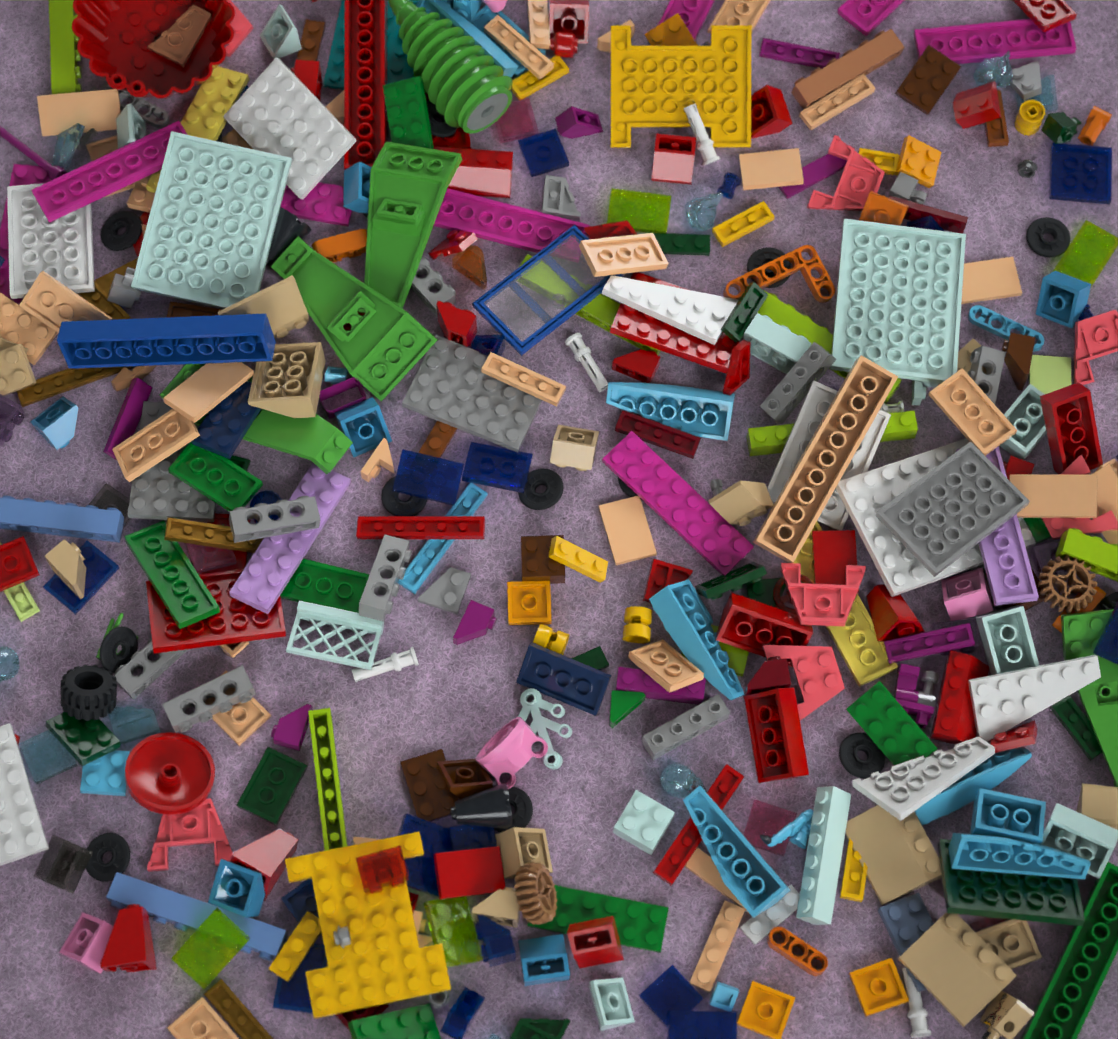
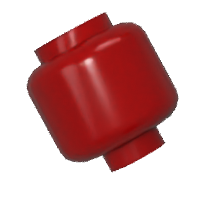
[550,31,578,58]

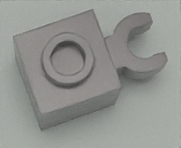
[888,172,927,204]
[107,267,141,308]

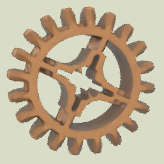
[1038,555,1097,614]
[514,862,558,925]

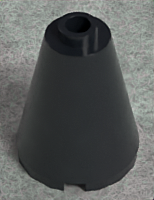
[266,207,312,266]
[450,784,513,829]

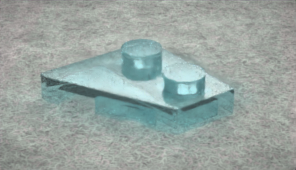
[1015,75,1058,112]
[52,123,85,170]
[108,706,161,745]

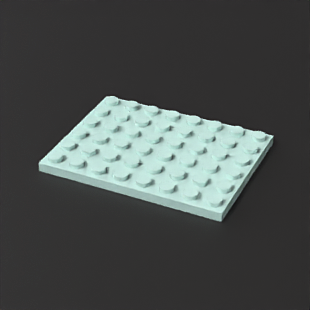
[131,131,292,309]
[830,219,966,384]

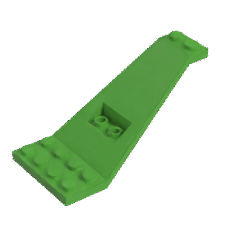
[357,141,462,313]
[271,236,437,401]
[159,364,353,474]
[1061,609,1118,787]

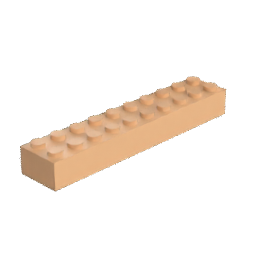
[753,355,898,563]

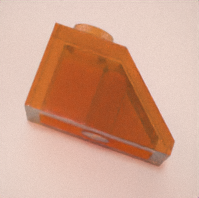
[452,245,487,290]

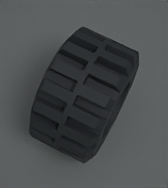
[61,665,117,721]

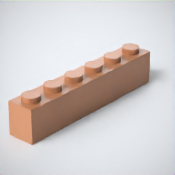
[791,28,905,109]

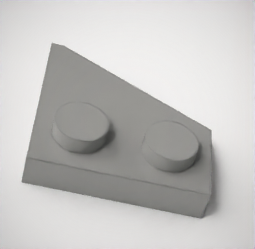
[1004,60,1042,100]
[541,175,581,220]
[418,567,471,614]

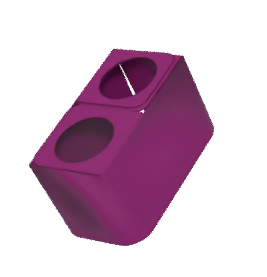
[319,378,366,419]

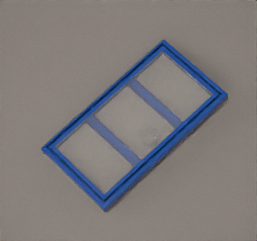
[472,225,623,356]

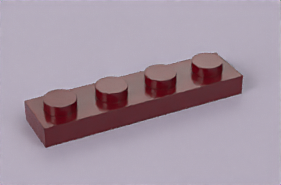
[889,196,968,234]
[615,410,701,459]

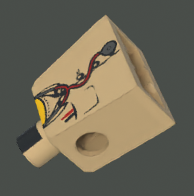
[981,991,1034,1039]

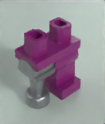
[894,663,939,729]

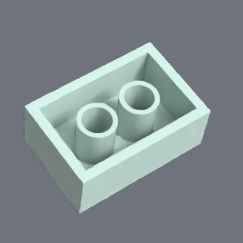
[743,313,812,374]
[999,384,1047,460]
[976,605,1039,675]
[1041,803,1118,878]

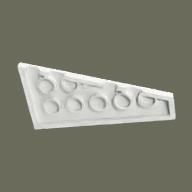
[602,275,739,345]
[968,655,1101,742]
[852,736,995,821]

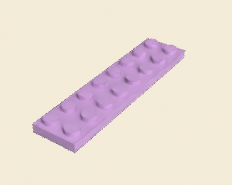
[956,446,1039,606]
[229,463,351,614]

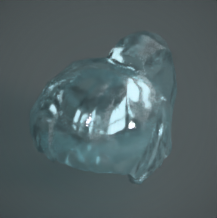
[973,51,1013,88]
[684,192,723,232]
[0,646,20,683]
[660,763,707,799]

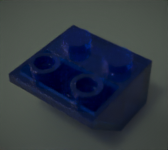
[474,914,516,967]

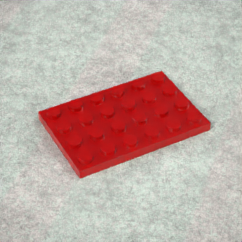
[610,272,739,374]
[146,569,286,654]

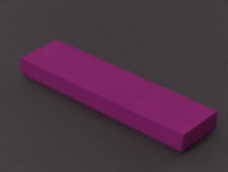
[759,38,840,69]
[779,154,847,199]
[103,377,153,460]
[884,623,975,664]

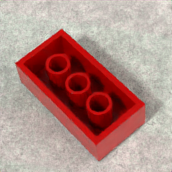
[1040,382,1103,475]

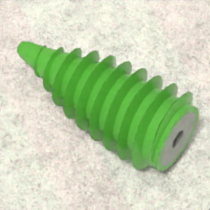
[389,0,513,134]

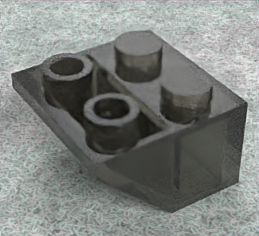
[34,835,93,894]

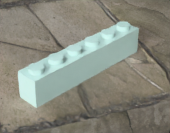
[796,786,851,925]

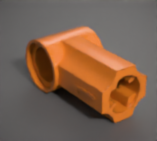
[1078,105,1112,146]

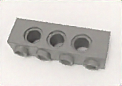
[411,256,456,317]
[760,342,837,423]
[967,346,1006,404]
[229,496,320,543]
[359,535,412,622]
[115,638,188,700]
[162,665,256,733]
[642,694,730,760]

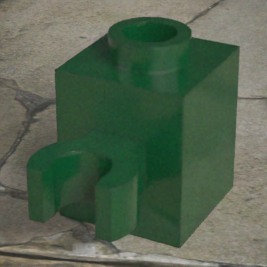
[1041,112,1082,144]

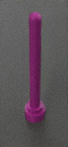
[0,126,67,180]

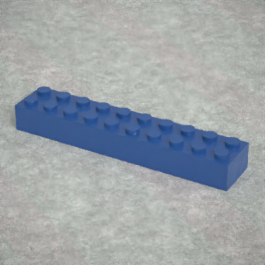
[57,314,276,369]

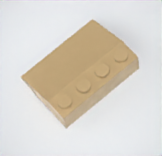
[217,275,309,338]
[248,342,326,418]
[845,805,942,906]
[898,912,1017,1027]

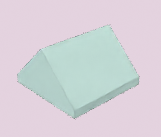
[260,4,302,59]
[116,103,147,149]
[589,978,635,1031]

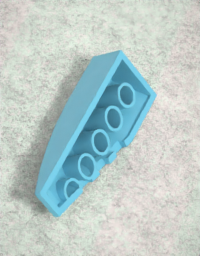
[416,0,518,78]
[606,382,735,441]
[649,580,745,700]
[914,746,1032,825]
[683,786,791,918]
[948,833,1091,879]

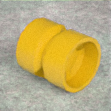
[1015,100,1045,135]
[622,606,652,644]
[533,624,570,655]

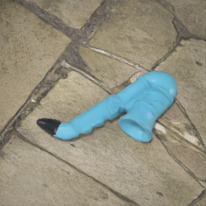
[760,809,813,849]

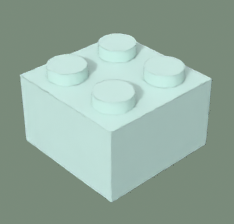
[613,790,675,855]

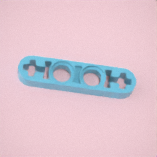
[968,305,1044,352]

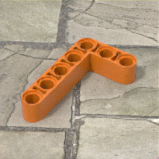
[723,245,835,303]

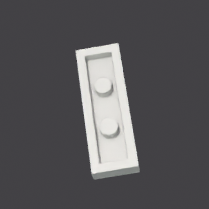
[740,885,800,945]

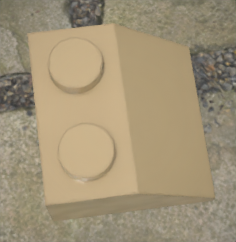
[550,424,599,471]
[708,480,773,526]
[45,539,86,600]
[1076,783,1118,830]
[495,827,553,879]
[472,887,520,928]

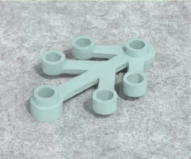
[518,688,572,770]

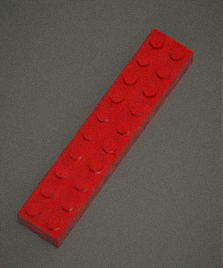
[344,0,387,170]

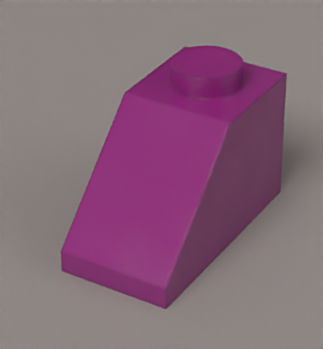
[555,106,603,139]
[453,600,497,645]
[271,704,313,751]

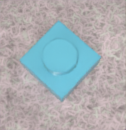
[325,366,348,385]
[709,981,739,1012]

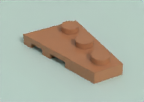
[148,5,212,67]

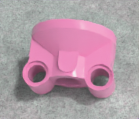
[476,717,548,789]

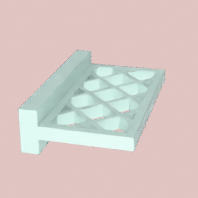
[286,601,384,670]

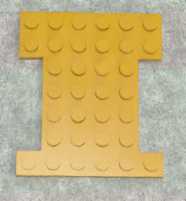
[611,25,752,148]
[285,831,451,1019]

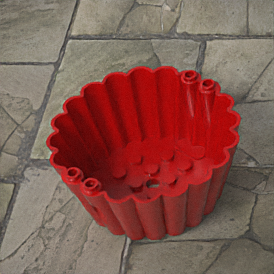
[72,0,235,99]

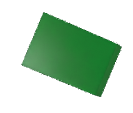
[609,690,646,728]

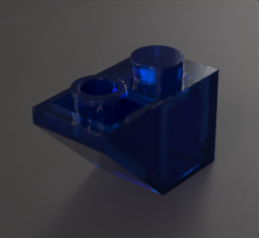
[441,987,485,1039]

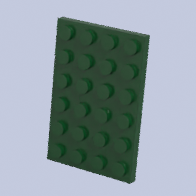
[938,839,1085,926]

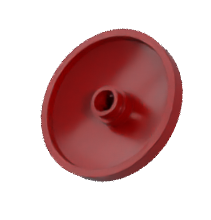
[125,732,215,815]

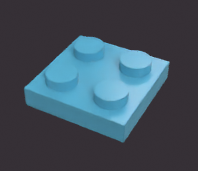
[80,750,130,796]

